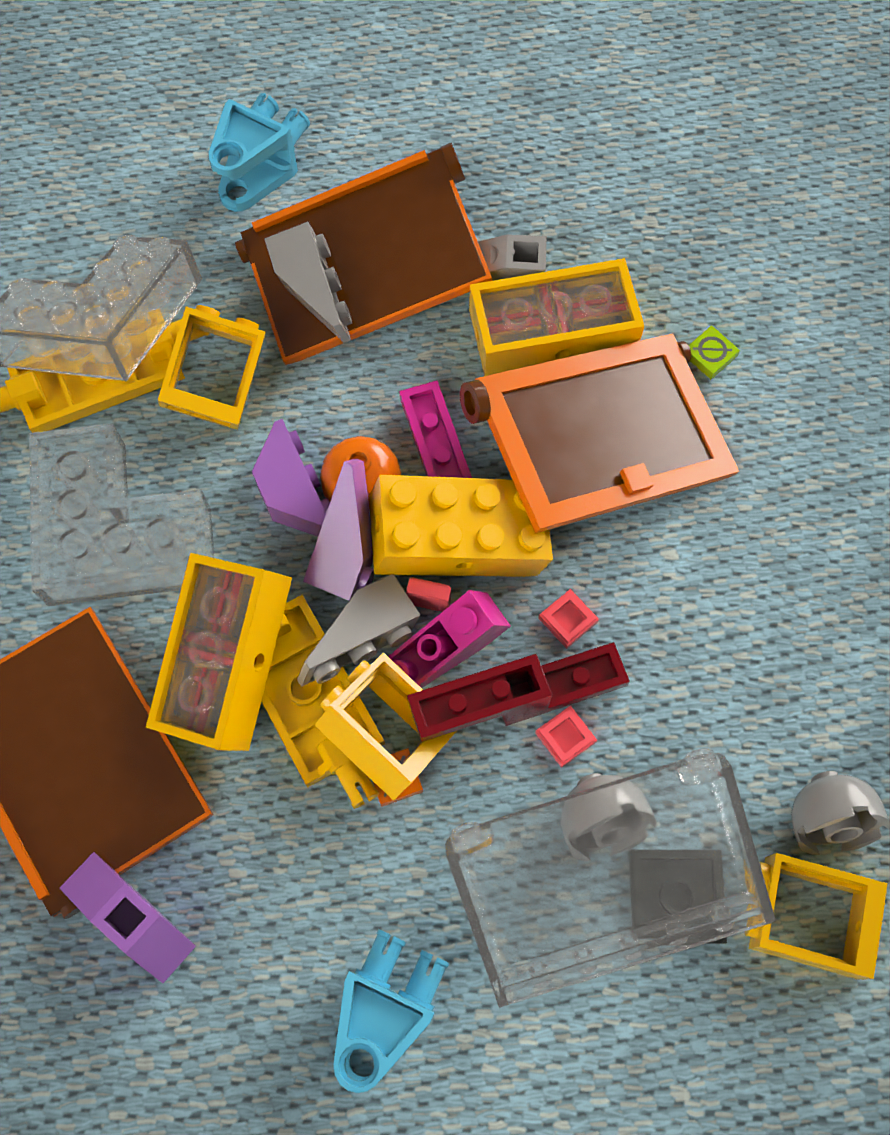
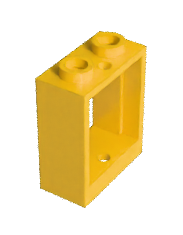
[158,305,266,430]
[314,653,457,801]
[744,853,888,980]

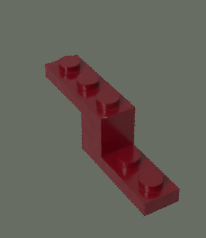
[407,642,630,742]

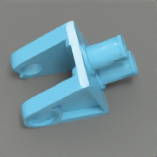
[209,93,310,211]
[333,929,449,1093]

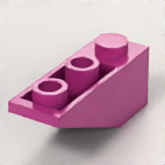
[388,590,511,688]

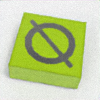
[689,325,740,380]

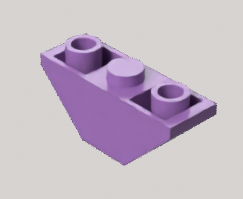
[252,419,330,537]
[60,852,196,983]

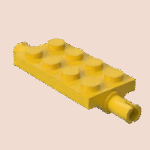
[0,308,210,436]
[261,594,385,809]

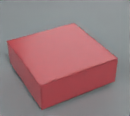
[406,577,451,612]
[538,589,599,649]
[535,705,597,768]

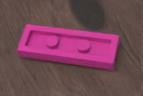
[399,380,472,478]

